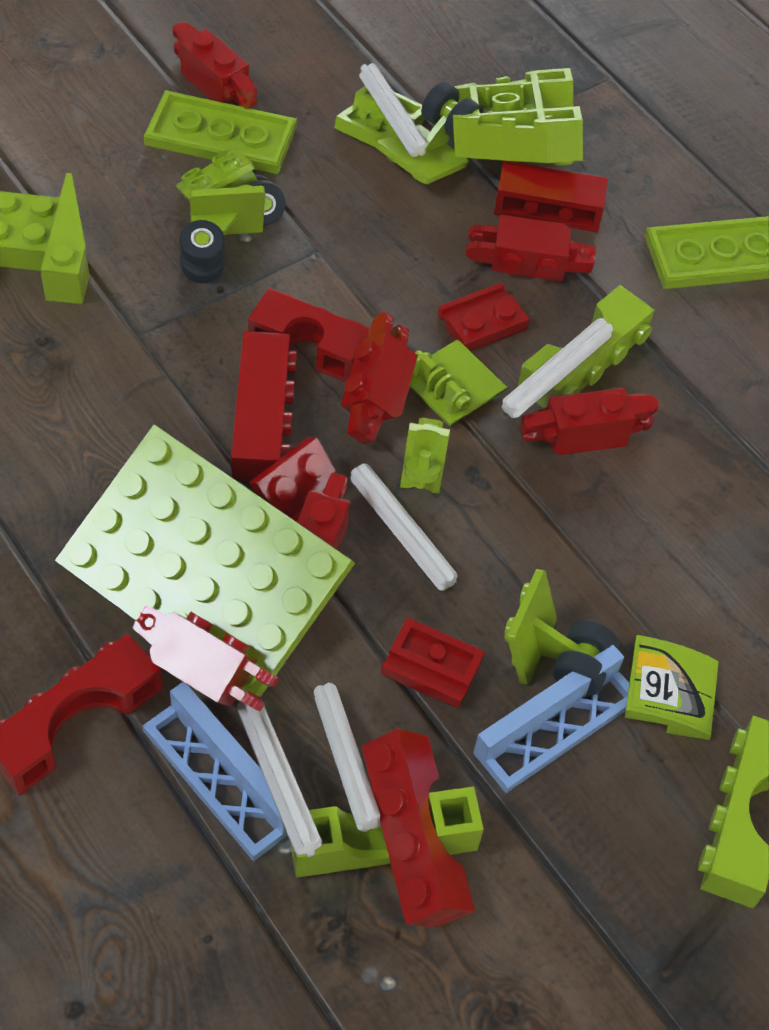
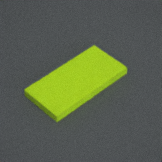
[144,90,297,174]
[644,216,769,289]

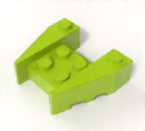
[453,68,583,166]
[0,173,90,304]

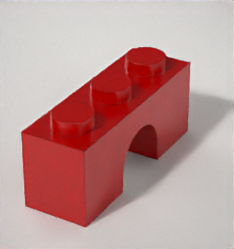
[248,288,370,383]

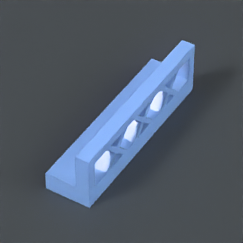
[473,645,629,793]
[142,682,288,861]

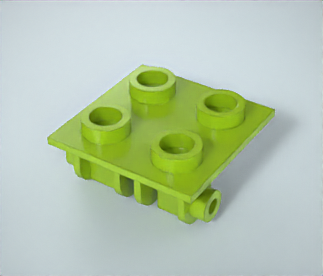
[410,339,507,426]

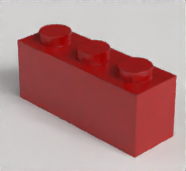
[494,160,608,233]

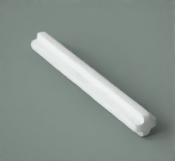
[237,699,322,857]

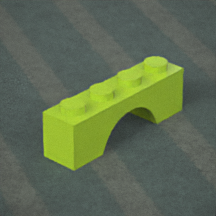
[518,285,655,408]
[698,715,769,909]
[290,786,484,878]

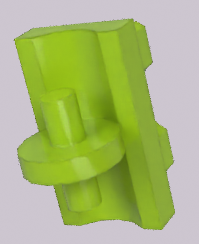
[400,418,450,494]

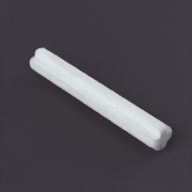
[359,63,428,157]
[502,318,613,418]
[350,463,458,591]
[314,682,381,832]

